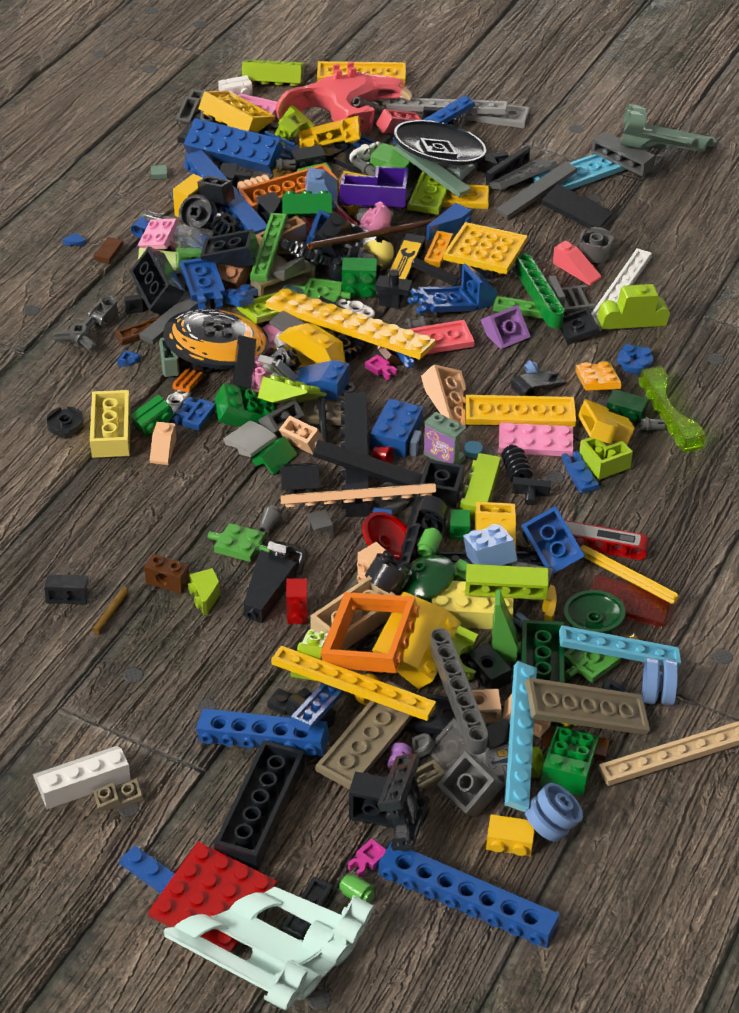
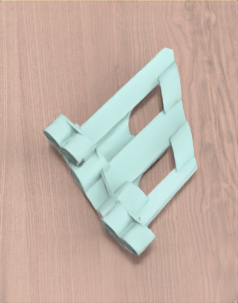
[164,887,374,1011]

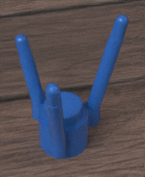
[265,131,299,159]

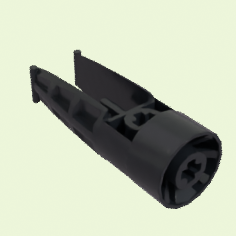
[399,495,448,563]

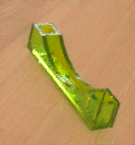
[639,366,706,453]

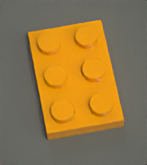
[575,362,621,391]

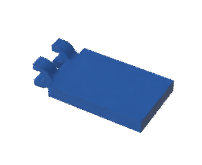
[180,258,225,309]
[408,286,477,314]

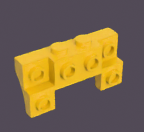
[299,116,361,148]

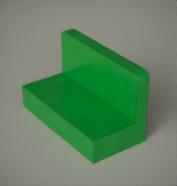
[252,436,297,475]

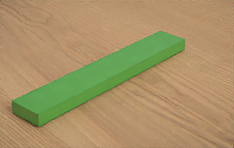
[250,213,288,282]

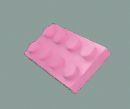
[498,423,573,457]

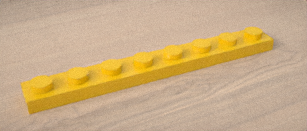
[271,646,436,721]

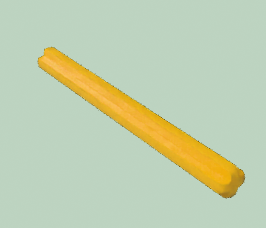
[580,545,679,604]

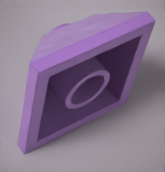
[481,305,531,349]

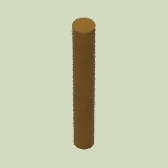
[92,587,129,634]

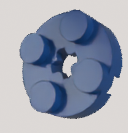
[617,344,653,374]

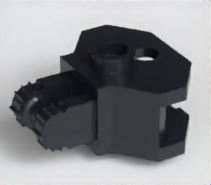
[338,241,378,261]

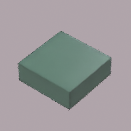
[151,165,167,180]

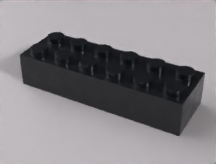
[214,740,305,871]

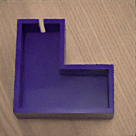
[340,166,408,209]

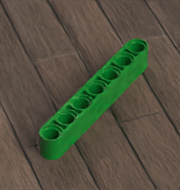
[515,254,565,328]

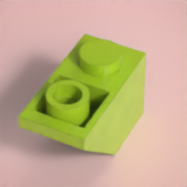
[188,568,220,615]

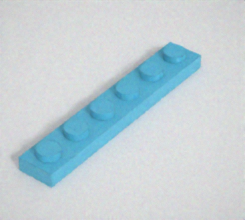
[559,625,681,668]

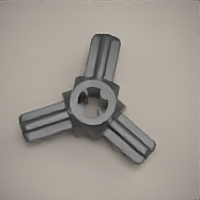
[53,317,97,352]

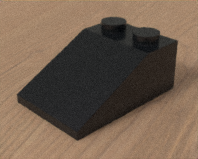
[200,229,259,267]

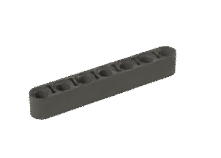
[430,628,488,755]

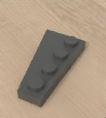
[490,160,557,191]

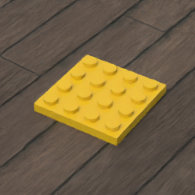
[443,222,528,274]

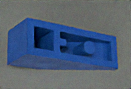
[426,203,472,240]

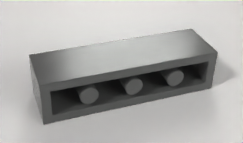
[592,132,655,176]

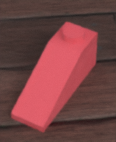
[376,109,422,134]
[553,241,601,285]

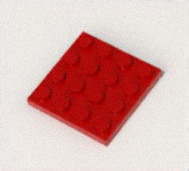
[148,841,277,953]

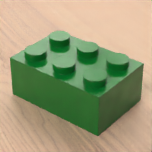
[282,191,332,218]

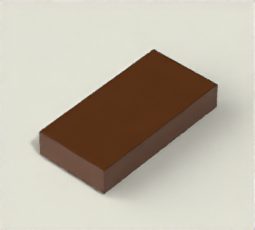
[94,237,123,263]

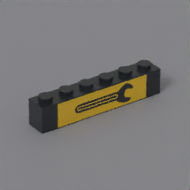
[377,233,426,309]

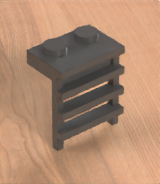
[548,276,597,315]

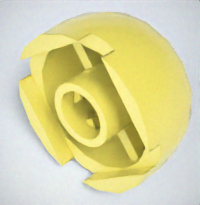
[364,240,394,271]

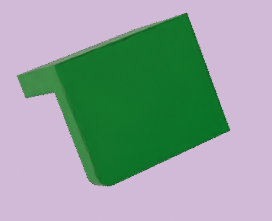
[450,509,470,540]

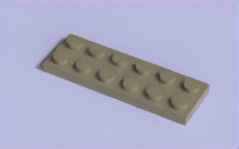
[525,678,650,735]
[316,681,413,789]

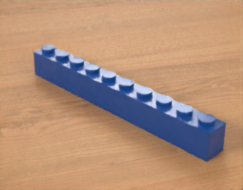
[184,150,267,235]

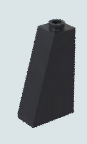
[244,550,296,624]

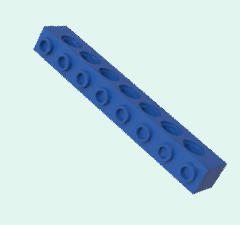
[379,841,559,948]

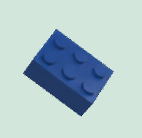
[370,399,423,458]

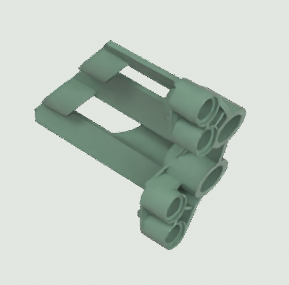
[621,104,717,152]

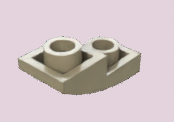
[93,778,144,810]

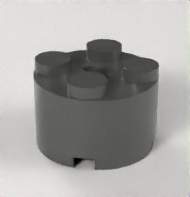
[579,227,613,265]

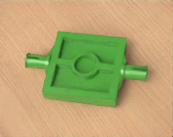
[294,278,351,302]
[208,523,272,562]
[564,648,621,683]

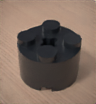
[365,550,412,595]

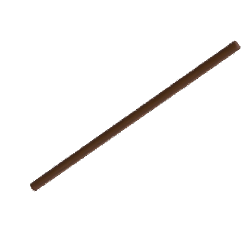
[308,218,436,249]

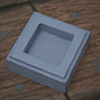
[410,430,422,457]

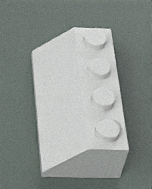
[33,746,131,809]

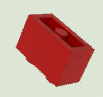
[286,579,308,624]

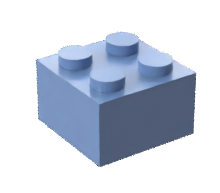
[463,524,517,566]

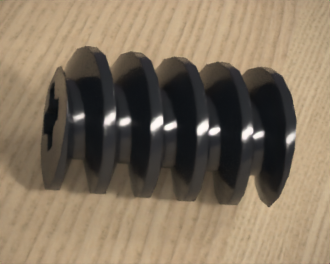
[501,445,533,483]

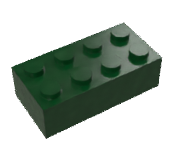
[521,620,564,683]

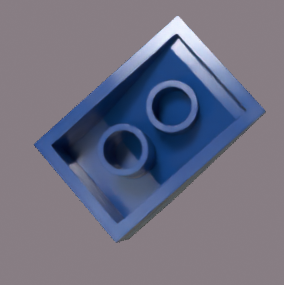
[295,360,349,401]
[521,506,585,575]

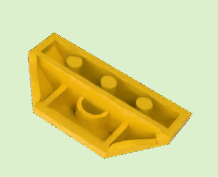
[278,323,345,363]

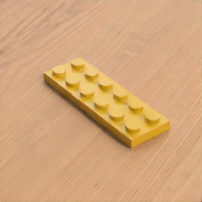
[317,61,406,84]
[465,395,576,427]

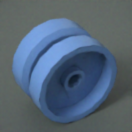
[642,657,678,706]
[525,783,583,842]

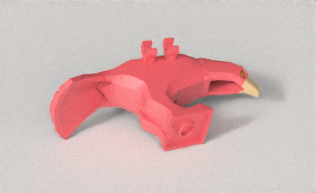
[276,62,412,132]

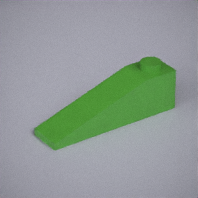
[492,590,521,662]

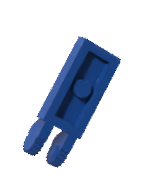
[562,451,599,494]

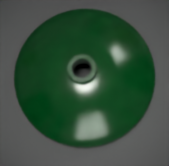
[401,555,455,601]
[564,590,626,634]

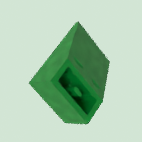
[215,383,275,427]
[540,726,599,797]

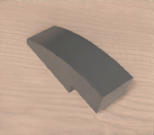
[176,88,204,124]

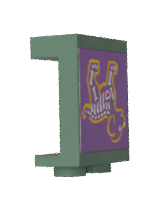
[424,412,466,464]

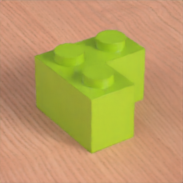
[579,437,633,480]

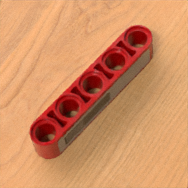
[564,520,649,560]

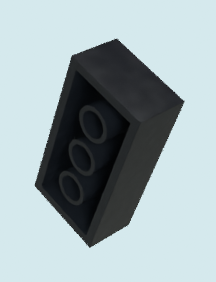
[130,246,185,316]

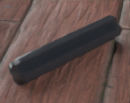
[411,258,458,286]

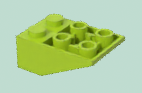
[257,375,327,404]

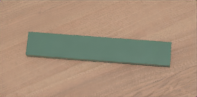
[395,144,471,197]

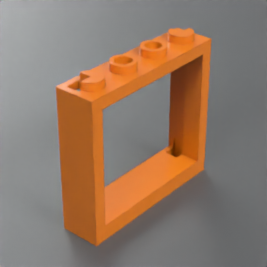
[320,592,420,673]

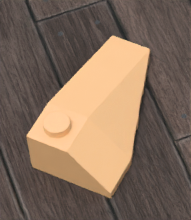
[421,364,466,426]

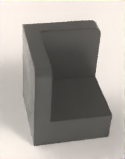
[307,509,333,539]

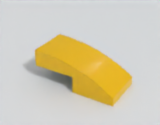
[542,585,557,621]

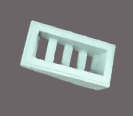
[446,164,475,180]

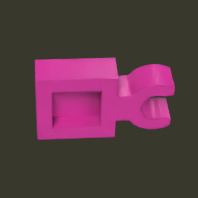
[365,354,397,380]
[348,838,386,877]

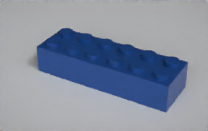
[183,118,283,175]

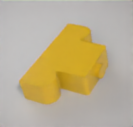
[578,399,635,445]

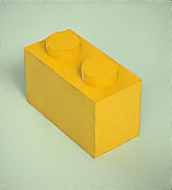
[486,815,534,856]

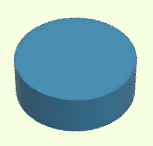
[464,441,483,458]

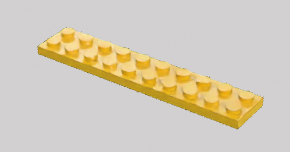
[266,289,436,360]

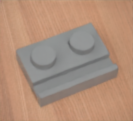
[257,355,298,381]

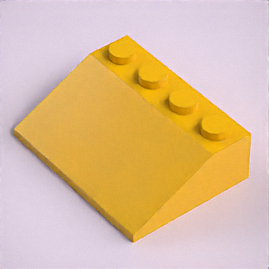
[198,90,276,133]
[372,592,462,690]

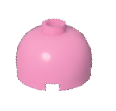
[359,201,391,231]

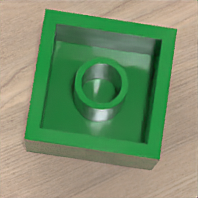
[342,257,377,298]

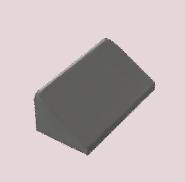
[271,257,305,281]
[269,311,306,331]

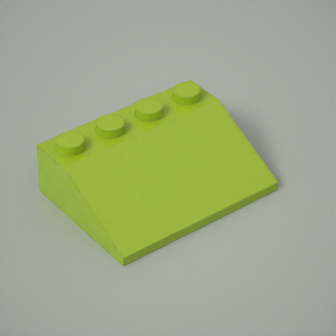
[242,60,306,86]

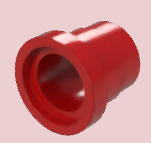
[372,446,394,464]

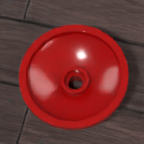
[362,512,415,561]

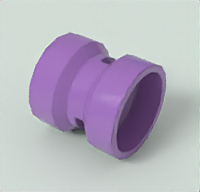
[388,743,412,770]

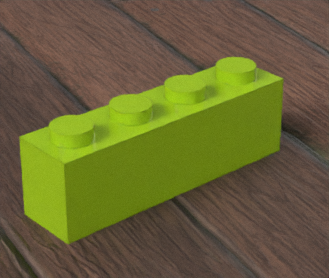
[460,453,501,520]
[465,564,548,600]

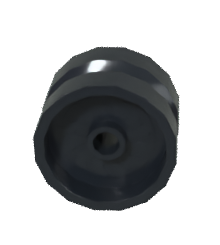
[179,194,220,236]

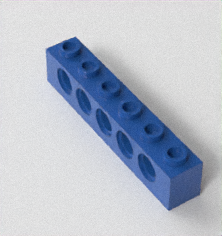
[196,708,330,756]

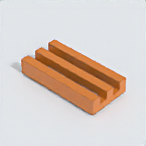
[173,369,203,393]

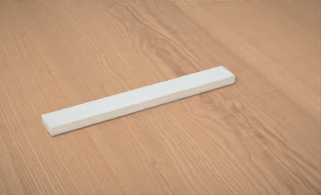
[591,248,652,332]

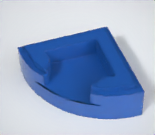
[63,233,86,247]
[117,350,141,366]

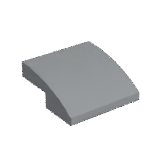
[223,421,277,457]

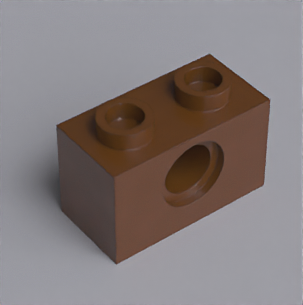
[144,554,190,594]

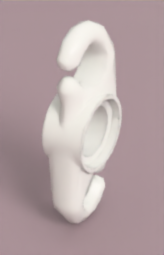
[350,141,381,163]
[336,299,375,318]
[166,390,191,414]

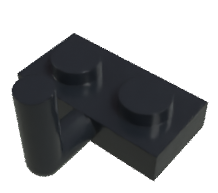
[267,541,307,574]

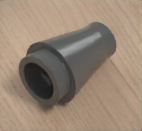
[258,505,282,534]

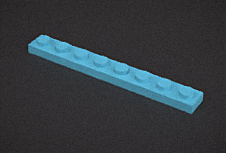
[505,661,537,812]

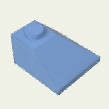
[305,168,338,209]

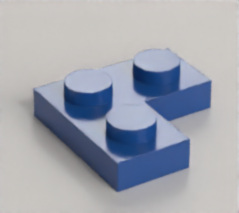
[222,284,258,307]

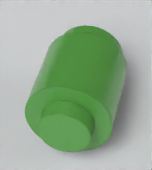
[417,528,442,556]
[339,874,375,903]

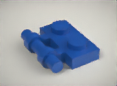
[171,397,216,431]

